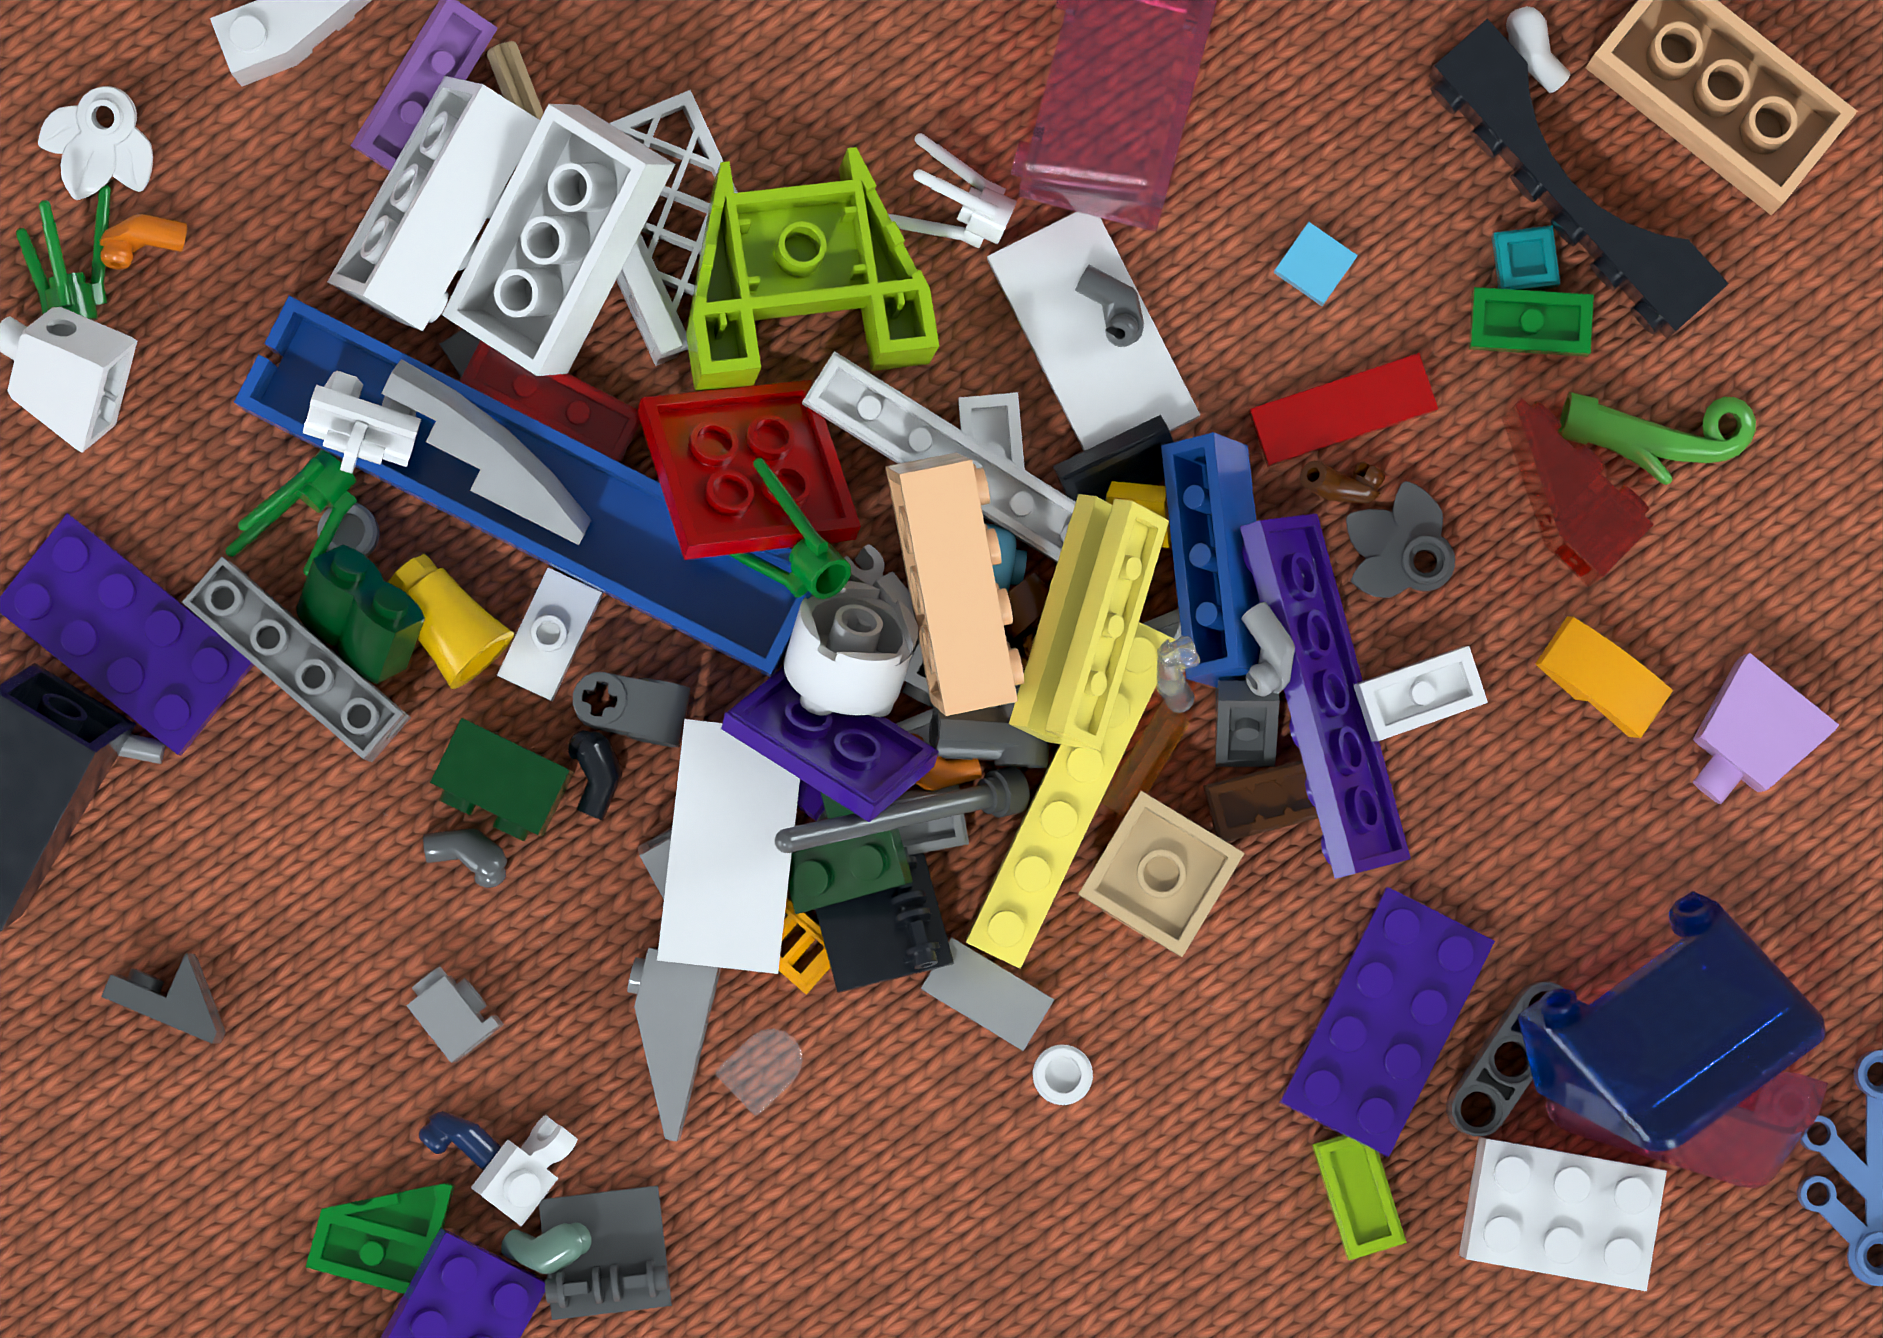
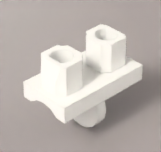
[303,371,421,474]

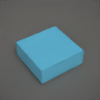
[1274,222,1358,306]

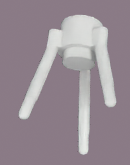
[888,133,1017,248]

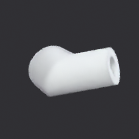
[1506,6,1570,93]

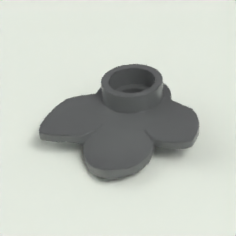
[1346,481,1455,598]

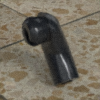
[568,730,622,821]

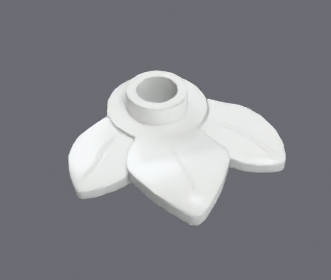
[38,86,153,200]

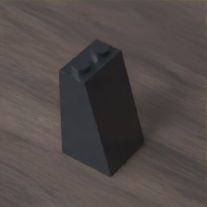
[0,663,136,931]

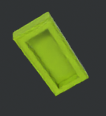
[1312,1135,1407,1260]

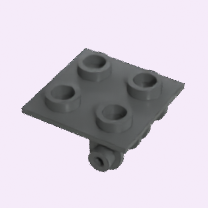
[539,1185,672,1320]

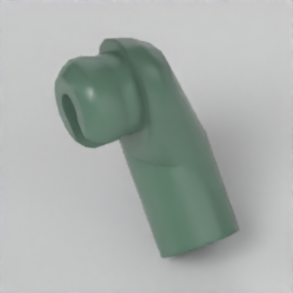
[501,1222,592,1274]

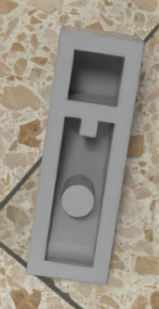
[627,948,721,1142]

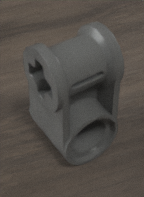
[573,672,691,748]

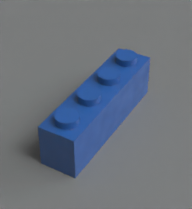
[1161,432,1261,688]

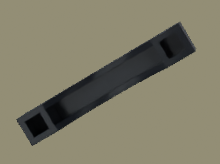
[1429,18,1729,339]

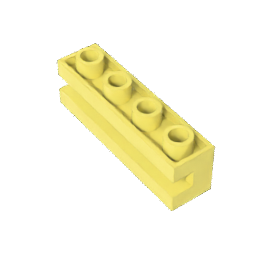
[1009,494,1169,751]

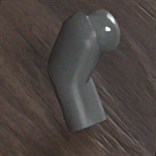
[423,828,507,888]

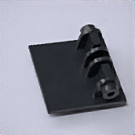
[815,847,954,993]

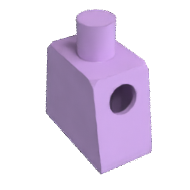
[1693,653,1839,804]

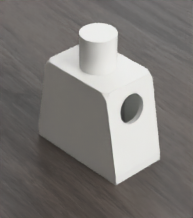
[0,307,137,453]

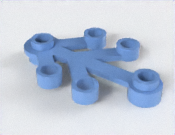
[1797,1050,1883,1286]

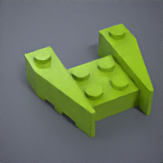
[686,147,939,392]

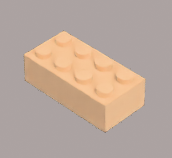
[1585,0,1858,215]
[885,452,1024,716]

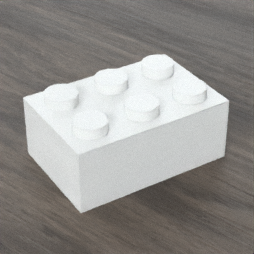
[1459,1137,1667,1291]

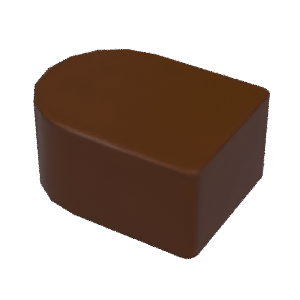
[1004,573,1049,644]

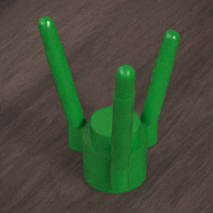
[16,185,111,321]
[225,450,357,576]
[729,458,851,599]

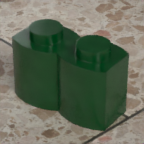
[296,544,425,684]

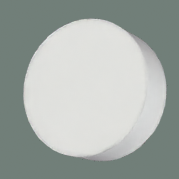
[1033,1044,1093,1105]

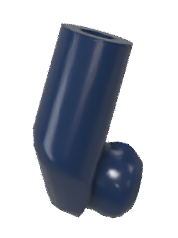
[419,1111,501,1171]

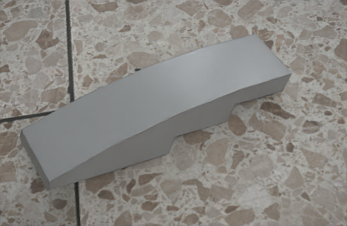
[381,359,591,545]

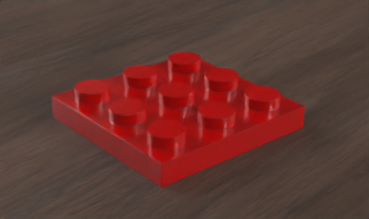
[637,380,861,560]

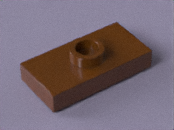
[1203,760,1318,842]

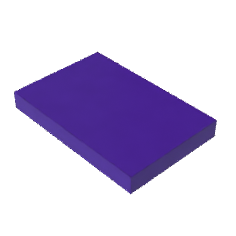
[721,667,939,822]

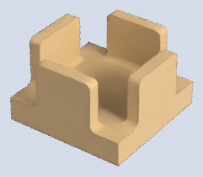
[1078,791,1245,957]

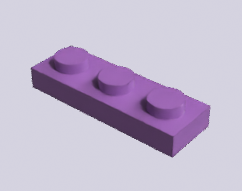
[350,0,498,171]

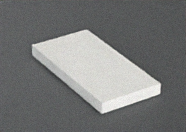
[987,204,1200,451]
[657,719,800,974]

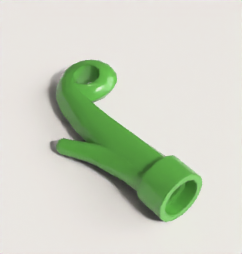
[1558,392,1756,485]

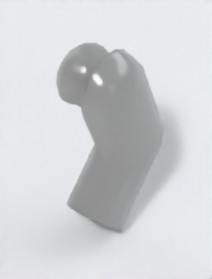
[1241,602,1295,697]

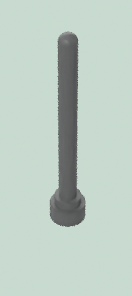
[774,767,1030,853]

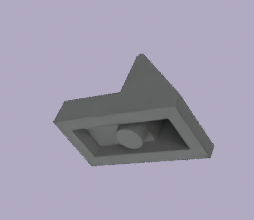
[1215,677,1279,767]
[101,953,226,1044]

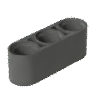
[1446,982,1574,1136]

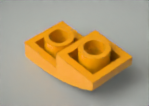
[1535,616,1673,738]

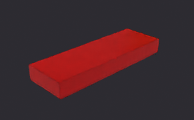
[459,340,641,463]
[1249,353,1438,467]

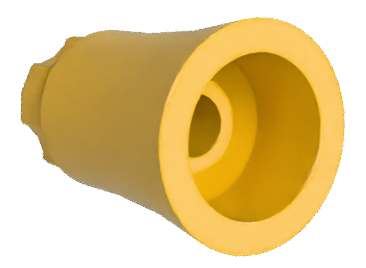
[387,553,514,689]

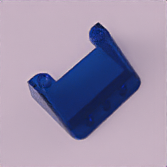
[1518,891,1826,1151]

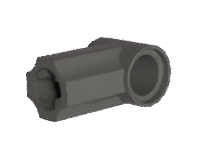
[929,704,1049,768]

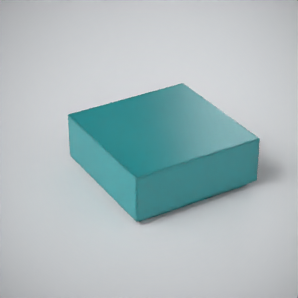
[1491,225,1560,290]

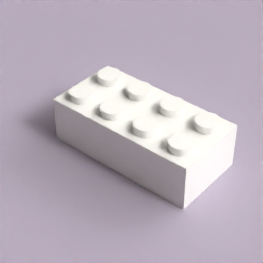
[327,76,540,331]
[442,104,675,376]

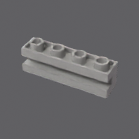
[182,557,411,762]

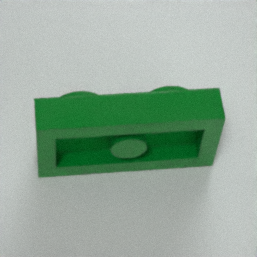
[1469,287,1594,357]

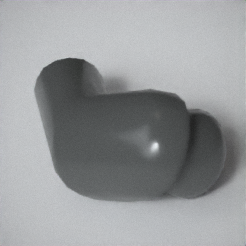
[1075,265,1144,347]

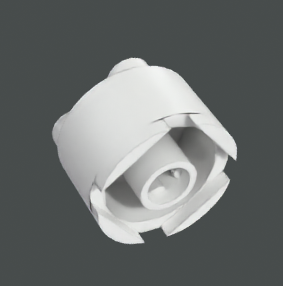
[784,581,918,717]

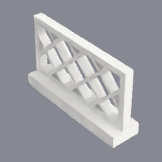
[609,90,738,366]

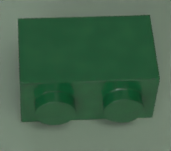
[430,718,574,842]

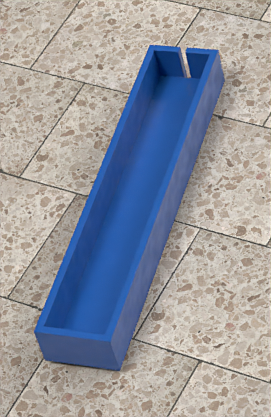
[234,296,813,677]

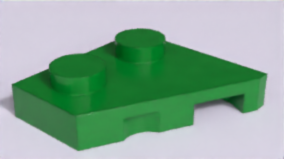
[306,1183,455,1294]

